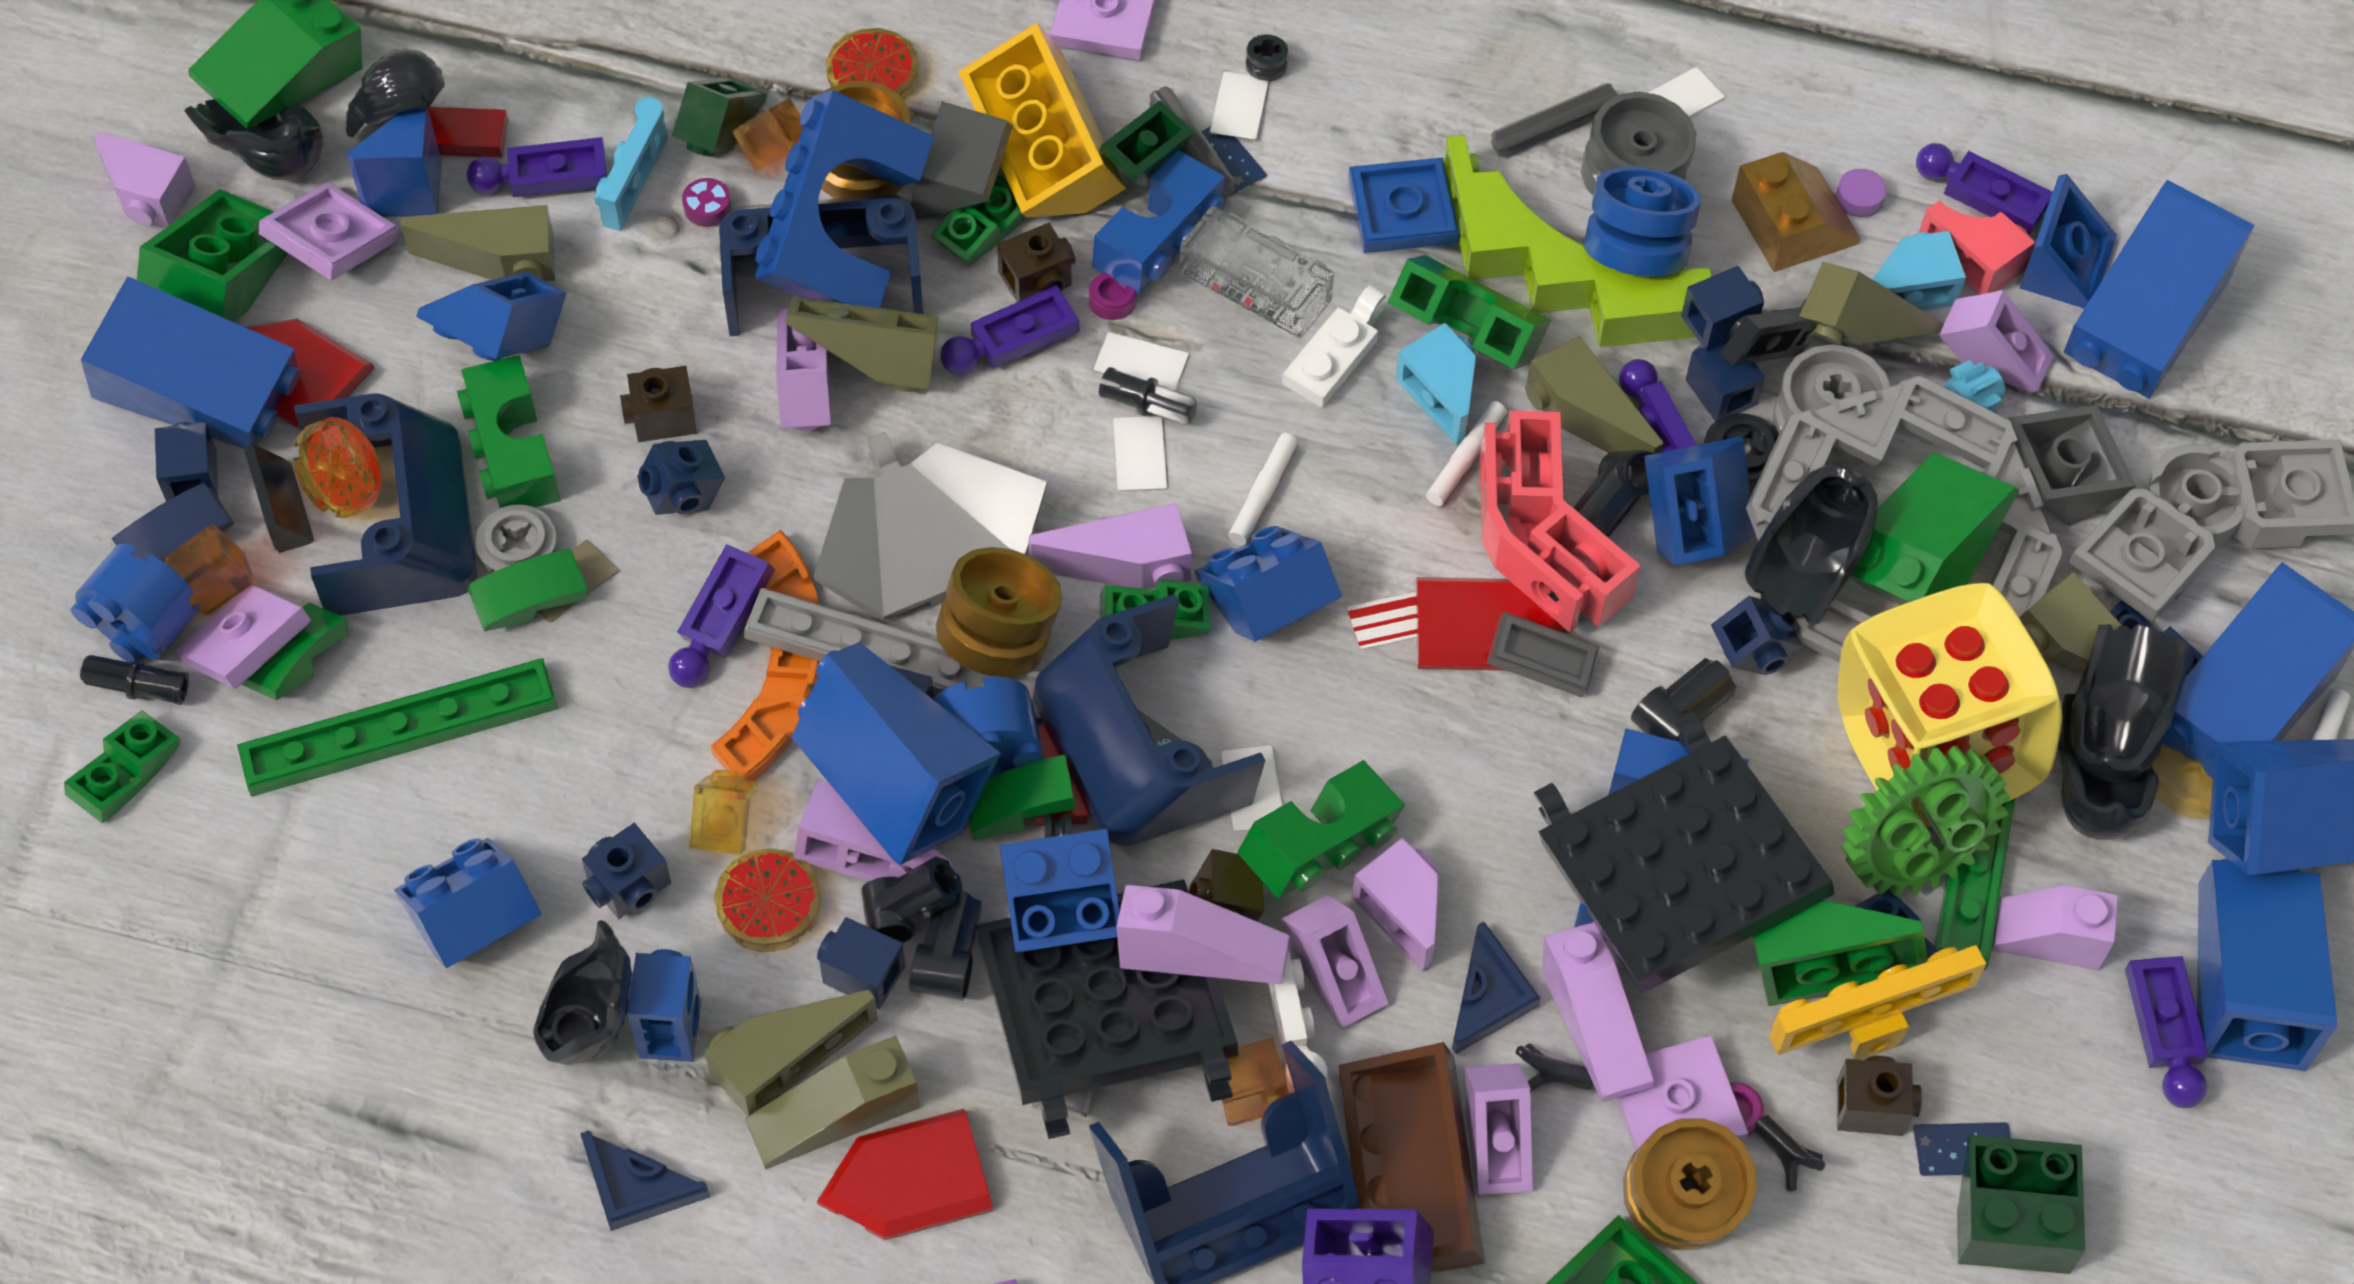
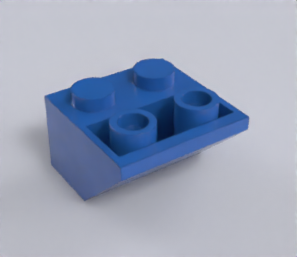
[416,271,567,361]
[1644,437,1756,566]
[1195,526,1342,642]
[999,829,1120,952]
[394,837,542,968]

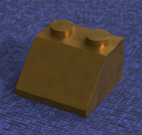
[1732,152,1861,272]

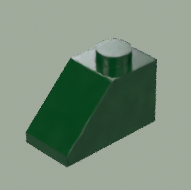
[672,77,768,157]
[1099,100,1195,188]

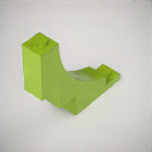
[1443,135,1712,347]

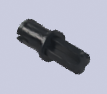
[1099,367,1197,425]
[80,655,189,705]

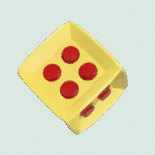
[1837,583,2062,828]

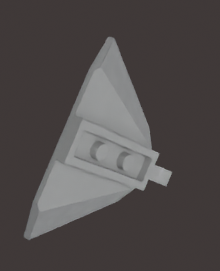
[814,432,1047,620]

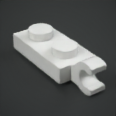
[1282,285,1386,408]
[1267,949,1327,1092]

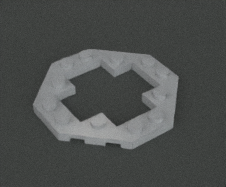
[1746,375,2063,663]

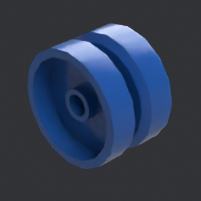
[1584,167,1701,277]

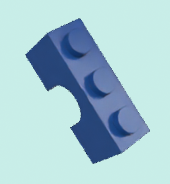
[1092,150,1226,295]

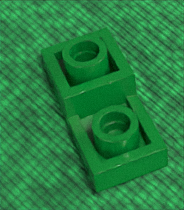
[931,174,1026,265]
[467,548,588,631]
[1100,580,1211,639]
[241,603,349,700]
[64,710,180,824]
[969,755,1075,840]

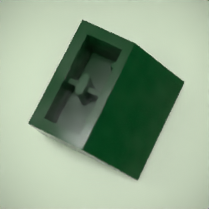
[1957,1135,2085,1274]

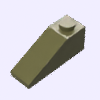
[401,205,555,281]
[1799,262,1944,345]
[786,296,939,392]
[1525,336,1664,454]
[2019,572,2122,674]
[704,990,878,1116]
[745,1035,920,1170]

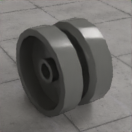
[1581,91,1697,196]

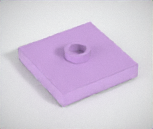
[1050,0,1156,60]
[259,182,400,281]
[174,584,311,689]
[1616,1035,1748,1151]

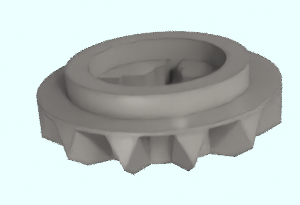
[475,505,557,572]

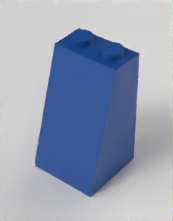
[2063,180,2254,399]
[81,276,300,449]
[2164,562,2354,779]
[791,642,1001,865]
[2208,739,2354,875]
[2197,858,2337,1071]

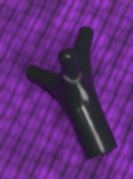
[1515,1043,1593,1092]
[1754,1115,1825,1191]

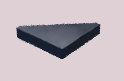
[1452,922,1541,1054]
[580,1131,710,1231]

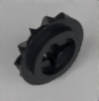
[1704,413,1779,484]

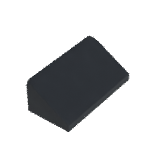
[244,444,314,553]

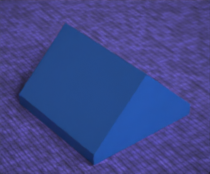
[346,108,442,217]
[2020,173,2117,309]

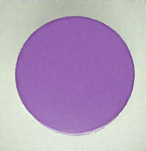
[1836,169,1886,217]

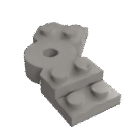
[2069,439,2354,622]

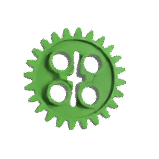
[1841,746,2010,897]

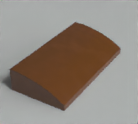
[1339,1042,1485,1272]

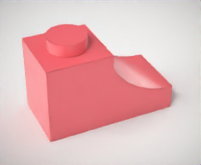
[1919,200,2035,295]

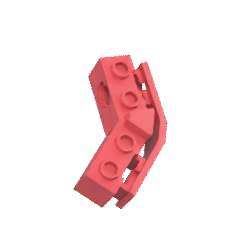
[1480,410,1641,632]

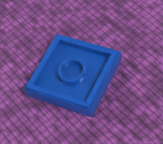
[1348,157,1459,253]

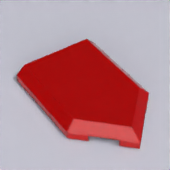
[245,318,374,430]
[1416,577,1566,671]
[816,1108,993,1240]

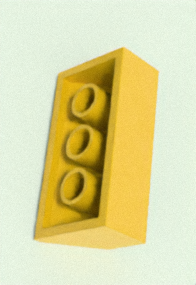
[958,22,1127,218]

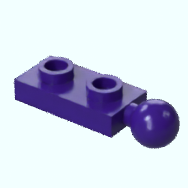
[466,137,607,197]
[1916,143,2052,235]
[940,285,1080,375]
[1619,359,1697,452]
[668,544,775,688]
[2125,956,2208,1109]

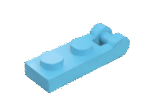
[595,97,668,231]

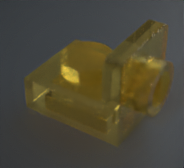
[689,770,758,855]

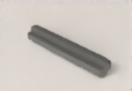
[1491,83,1618,157]
[1149,86,1235,198]

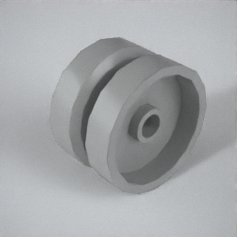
[1772,344,1891,469]

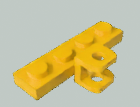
[1769,945,1986,1060]

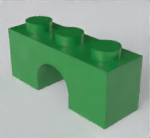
[1387,255,1552,370]
[457,354,561,508]
[1237,760,1405,899]

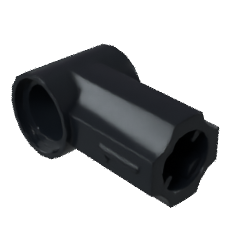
[1573,450,1653,537]
[1631,658,1737,742]
[861,856,962,943]
[909,891,982,1001]

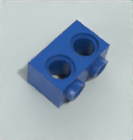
[627,949,702,1062]

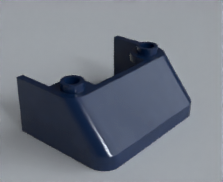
[719,195,923,336]
[294,393,477,616]
[1033,594,1266,846]
[1089,1040,1358,1284]

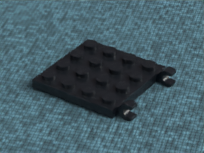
[1534,711,1835,994]
[976,879,1239,1139]

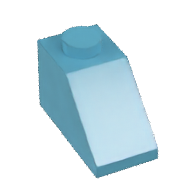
[1872,231,1966,311]
[1396,323,1476,445]

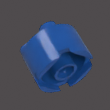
[70,544,200,663]
[933,677,1044,778]

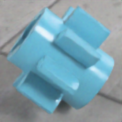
[1944,360,2005,414]

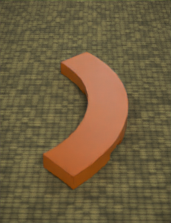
[710,530,821,790]

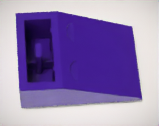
[1302,1209,1434,1284]

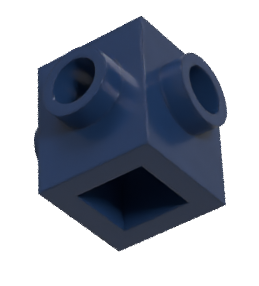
[637,440,725,515]
[1711,596,1804,675]
[581,822,671,919]

